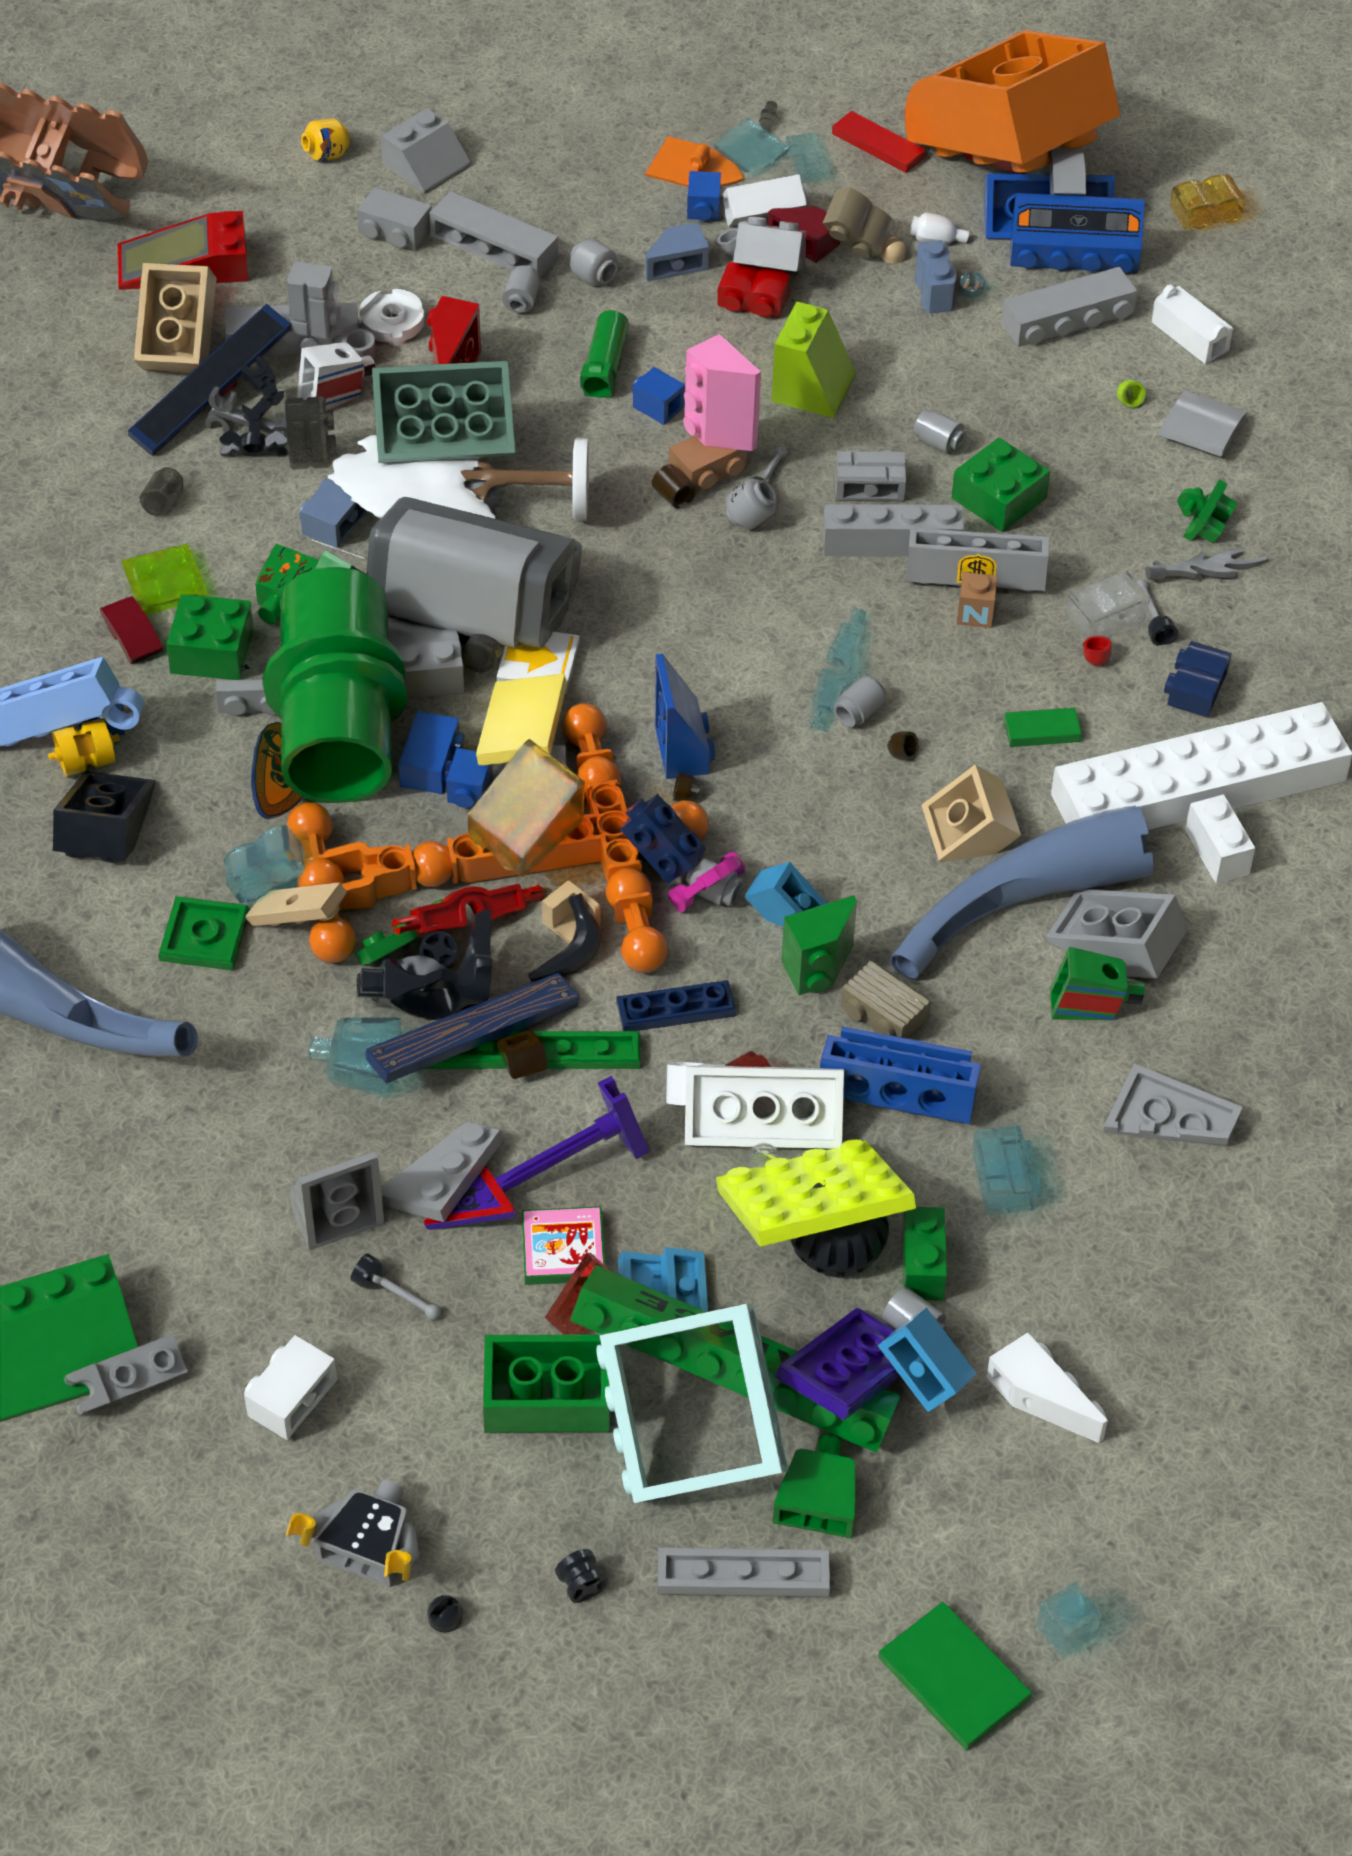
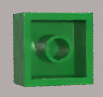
[951,437,1050,533]
[166,594,254,680]

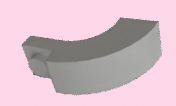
[1043,146,1086,196]

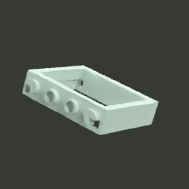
[597,1304,789,1503]

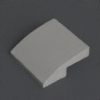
[1159,391,1247,457]

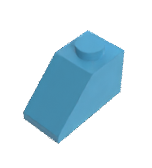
[744,862,827,927]

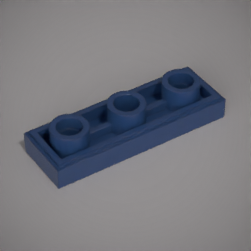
[616,980,736,1031]

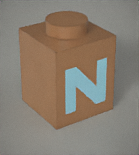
[957,572,997,628]

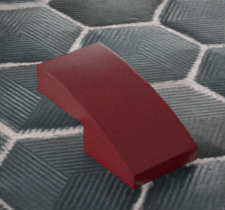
[100,596,164,664]

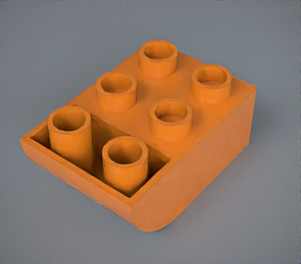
[905,30,1120,172]

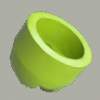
[1116,380,1146,408]

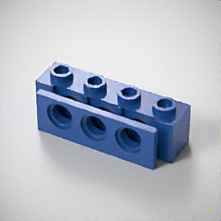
[820,1026,981,1124]

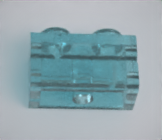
[972,1125,1041,1216]

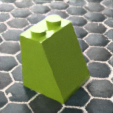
[771,301,856,418]

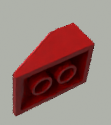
[427,296,481,365]

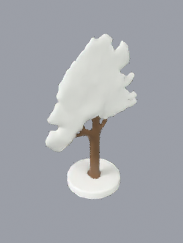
[328,435,589,521]

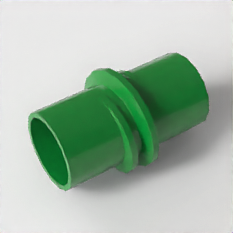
[262,567,408,803]

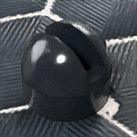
[427,1595,462,1633]

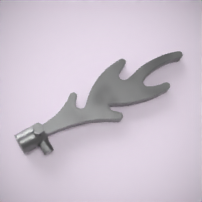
[1145,549,1267,584]

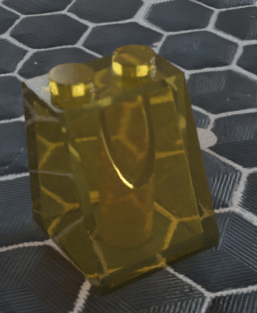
[468,739,585,877]

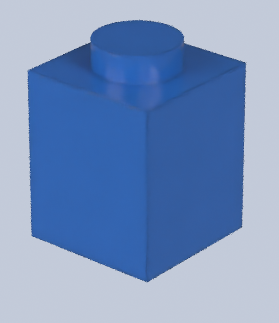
[687,171,721,221]
[632,367,685,425]
[446,748,493,809]

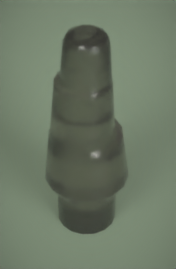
[757,101,778,141]

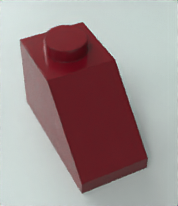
[768,207,841,263]

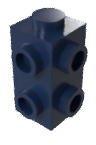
[620,794,706,884]

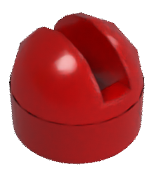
[1083,636,1112,667]

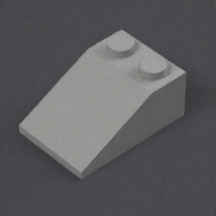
[388,617,464,699]
[1046,889,1188,978]
[290,1151,384,1250]

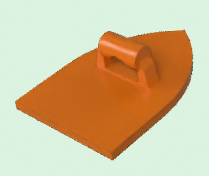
[645,136,744,187]

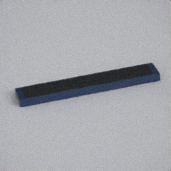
[128,303,291,456]

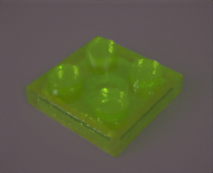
[121,543,208,615]

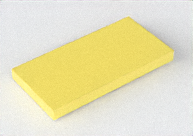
[476,673,567,766]

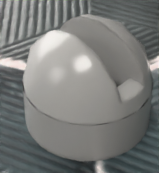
[717,228,738,257]

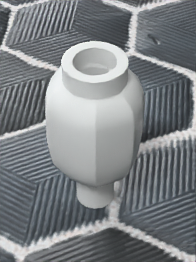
[910,213,969,245]

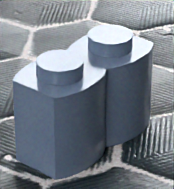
[915,240,956,313]

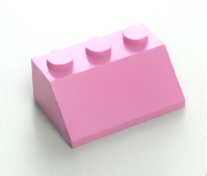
[683,334,761,451]

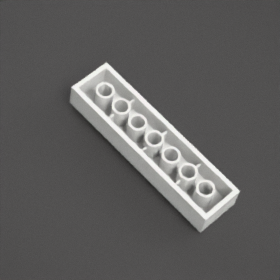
[1051,702,1352,830]

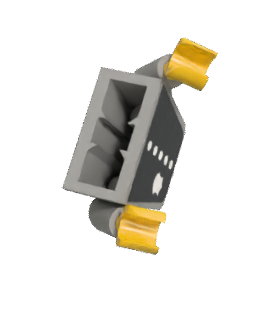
[286,1480,420,1587]

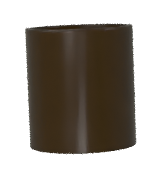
[652,464,696,509]

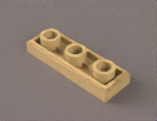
[245,882,347,927]

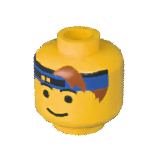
[301,118,350,161]

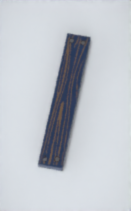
[365,973,580,1083]

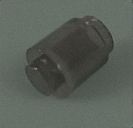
[139,467,184,516]
[461,634,505,673]

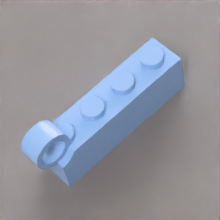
[0,656,144,747]

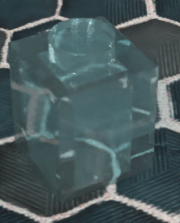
[1036,1582,1102,1659]

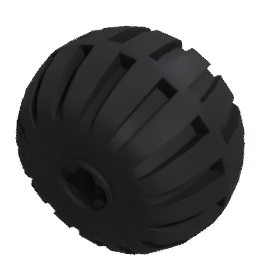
[790,1180,889,1277]

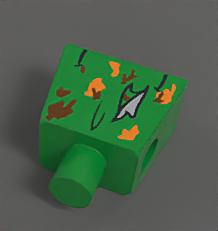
[255,543,319,624]

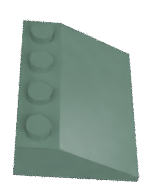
[372,361,515,463]

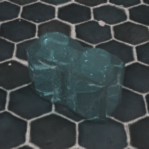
[223,825,305,903]

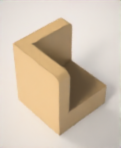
[542,880,601,943]

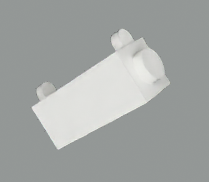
[721,174,809,227]
[1152,284,1233,364]

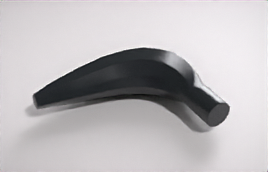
[528,893,602,982]

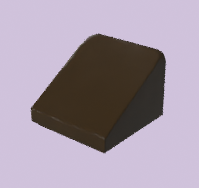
[496,1030,548,1079]

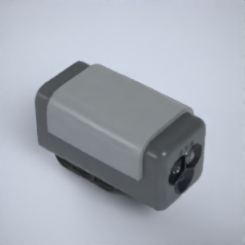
[366,497,582,648]

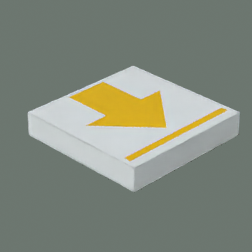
[497,632,580,694]

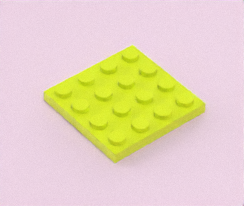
[716,1140,916,1247]

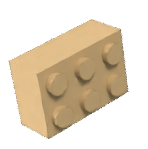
[134,263,216,373]

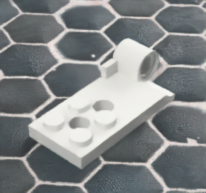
[666,1062,844,1149]

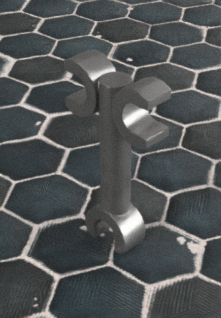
[205,386,294,444]

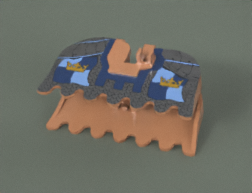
[0,82,148,220]

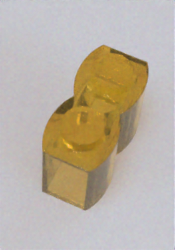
[1170,174,1245,230]

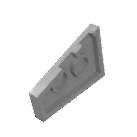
[1103,1063,1243,1146]
[381,1122,503,1222]

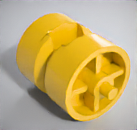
[48,718,120,777]

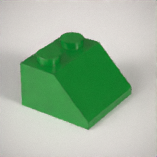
[781,895,857,995]

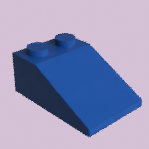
[654,654,715,779]

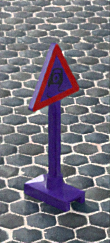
[423,1076,650,1230]

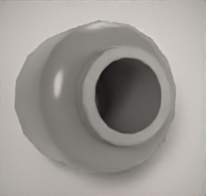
[570,238,618,286]
[726,478,777,530]

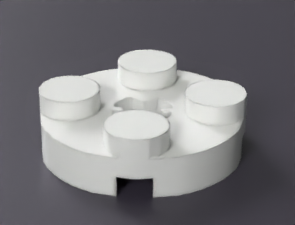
[360,289,425,346]

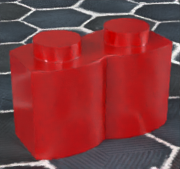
[717,262,790,318]

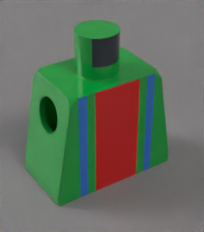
[1050,947,1145,1020]

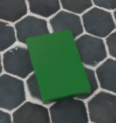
[878,1601,1032,1751]

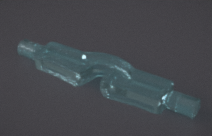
[810,608,866,731]

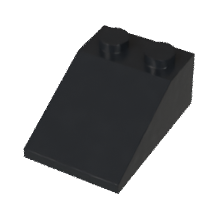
[53,771,156,863]

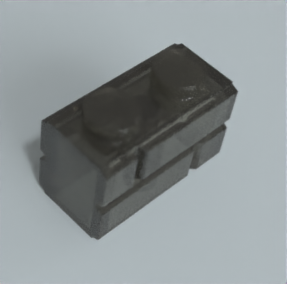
[285,396,337,470]

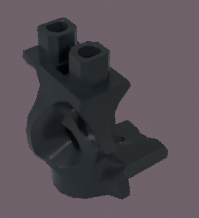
[356,910,493,1019]

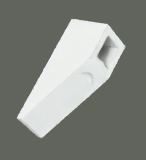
[986,1333,1108,1443]

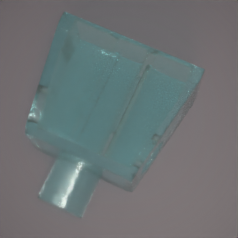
[308,1017,402,1098]

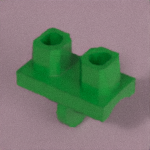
[1177,479,1238,543]

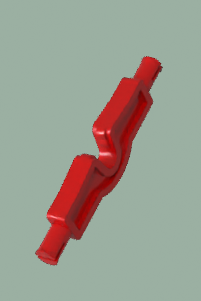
[392,884,544,935]

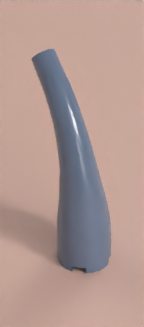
[890,805,1153,979]
[0,929,198,1057]

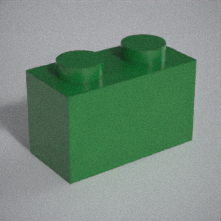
[902,1207,947,1301]

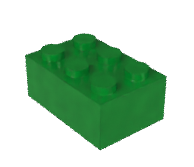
[483,1334,609,1433]

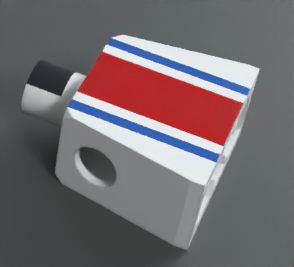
[297,342,376,417]

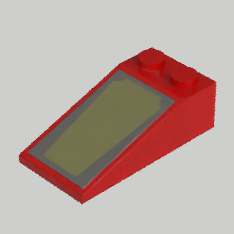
[117,211,249,290]

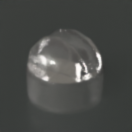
[748,1143,780,1169]

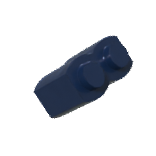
[1164,641,1232,717]

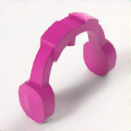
[668,851,745,913]

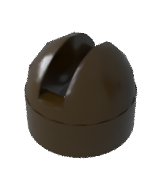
[887,731,919,760]
[672,772,700,802]

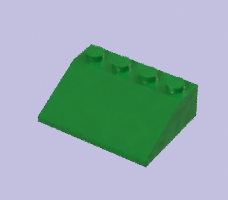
[0,1254,138,1422]

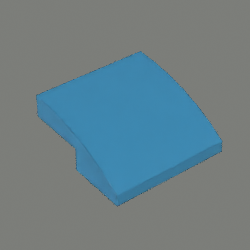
[618,1247,708,1312]

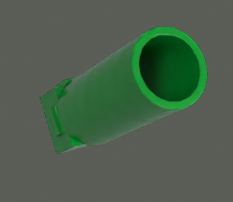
[580,310,629,398]

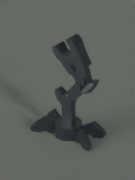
[219,355,288,457]

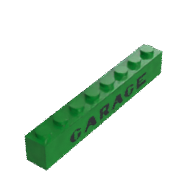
[570,1265,901,1453]

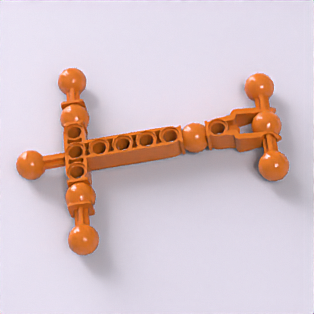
[286,703,709,973]

